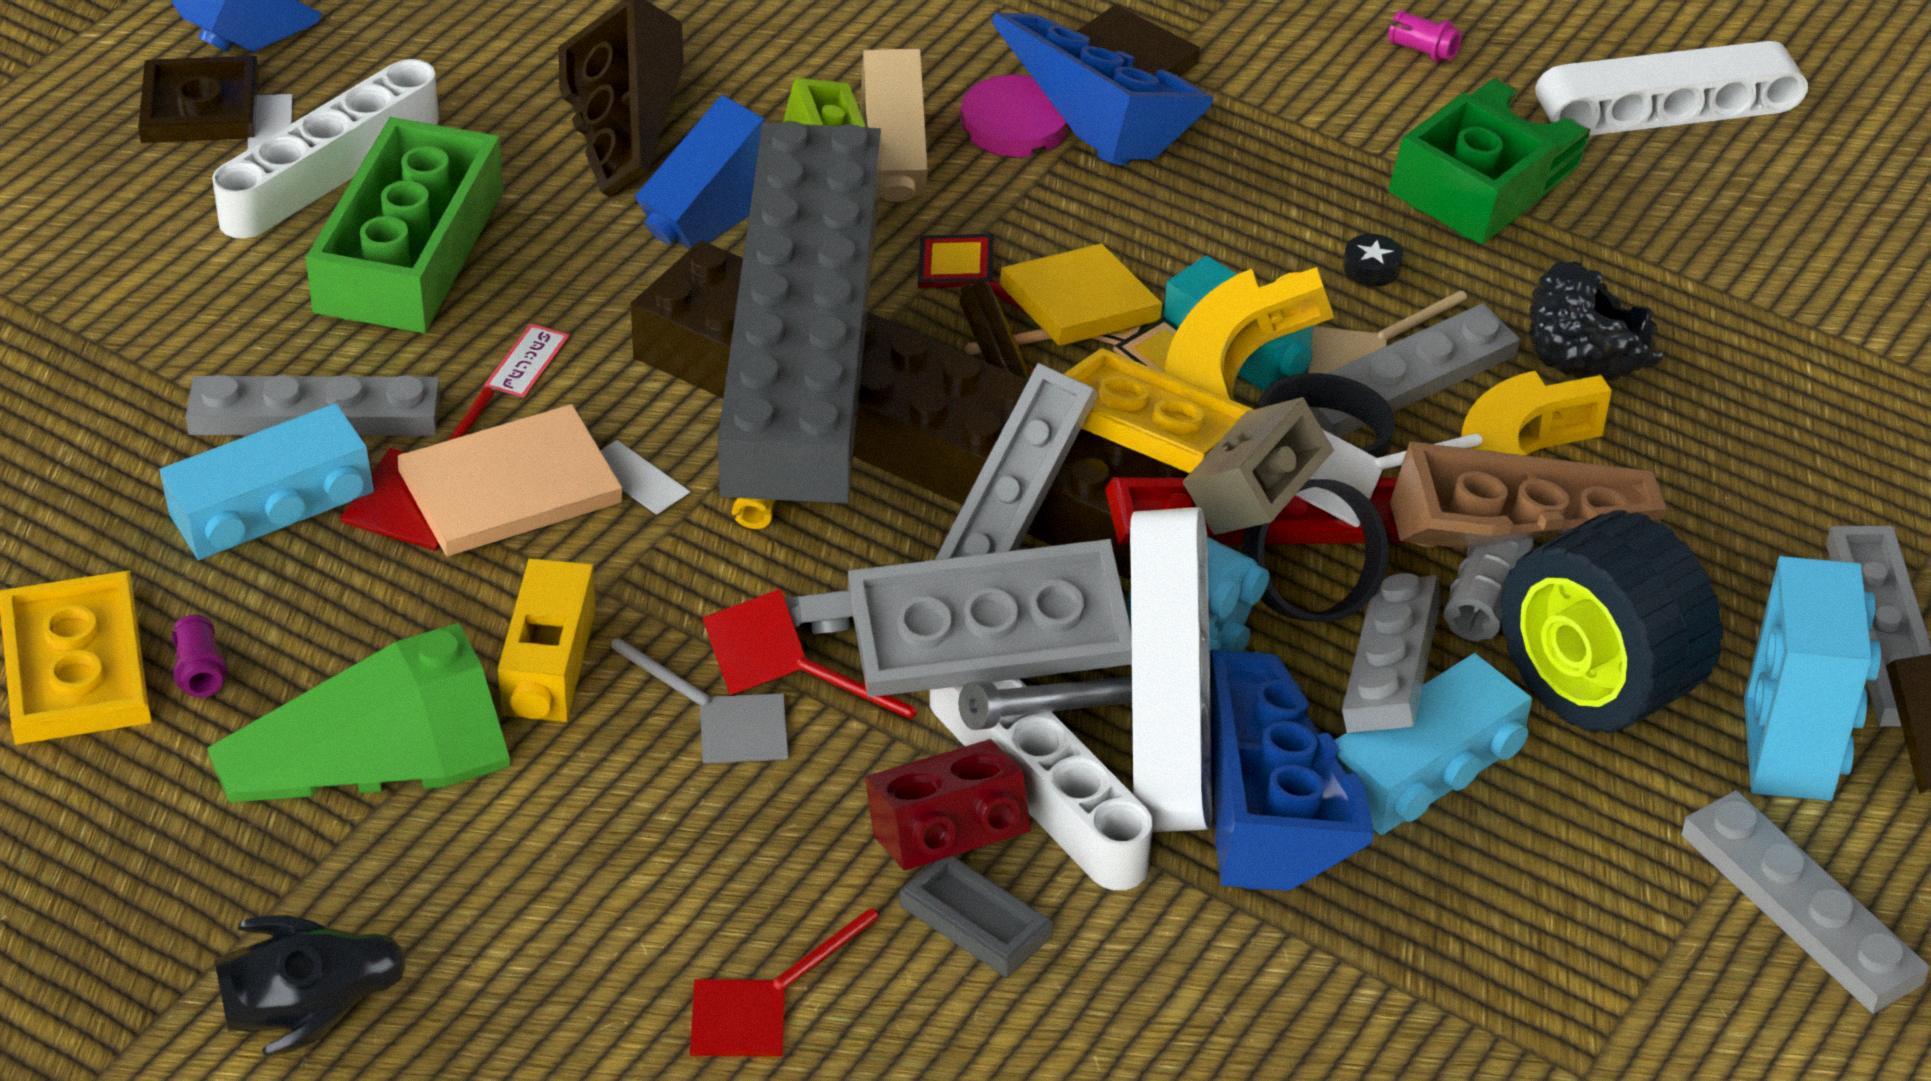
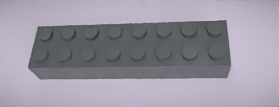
[718,121,881,503]

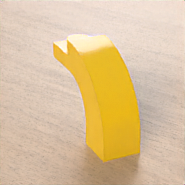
[1164,267,1335,401]
[1461,371,1612,456]

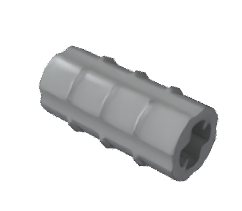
[1443,538,1534,642]

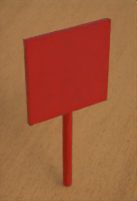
[340,387,494,551]

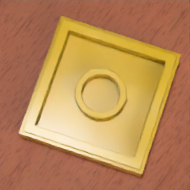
[1000,243,1163,346]

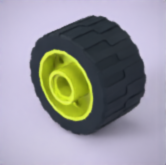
[1500,510,1723,734]

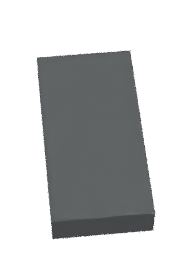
[900,856,1053,978]

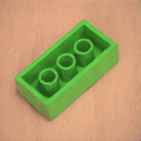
[306,117,504,334]

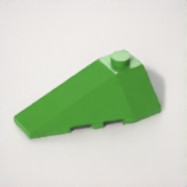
[207,623,510,802]

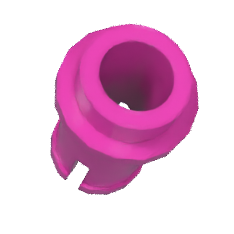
[1388,10,1462,63]

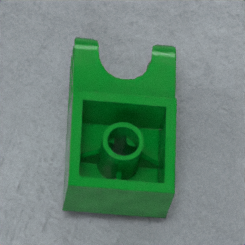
[1388,78,1591,245]

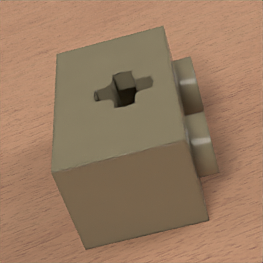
[1182,397,1334,535]

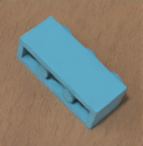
[159,403,374,560]
[1334,653,1532,836]

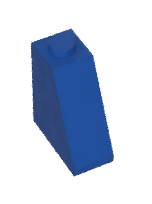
[635,95,766,249]

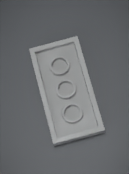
[848,539,1132,697]

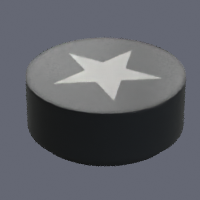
[1343,234,1403,286]

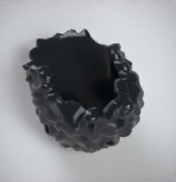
[1529,261,1664,382]

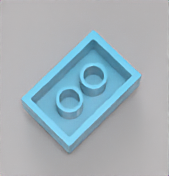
[1744,556,1881,801]

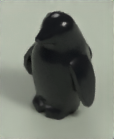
[214,915,405,1055]

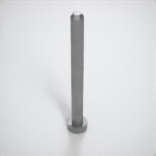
[958,676,1132,730]

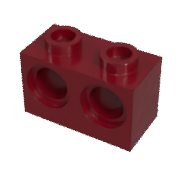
[865,739,1031,871]

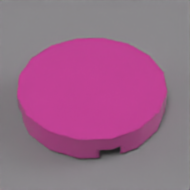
[960,75,1070,158]

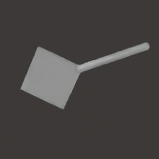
[611,638,788,764]

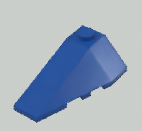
[171,0,322,52]
[992,13,1213,165]
[1210,649,1374,891]

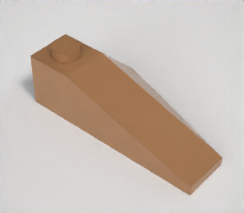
[1390,441,1667,548]

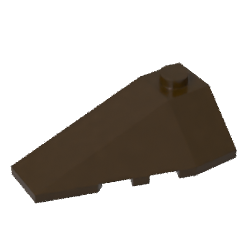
[558,0,684,197]

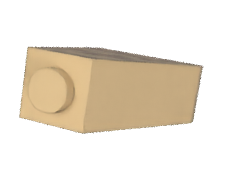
[860,49,928,202]

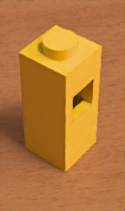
[497,558,596,722]

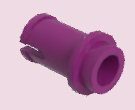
[171,615,228,698]

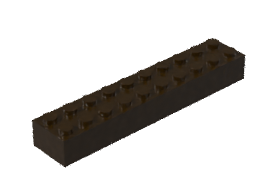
[631,240,1190,581]

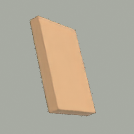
[398,404,622,557]

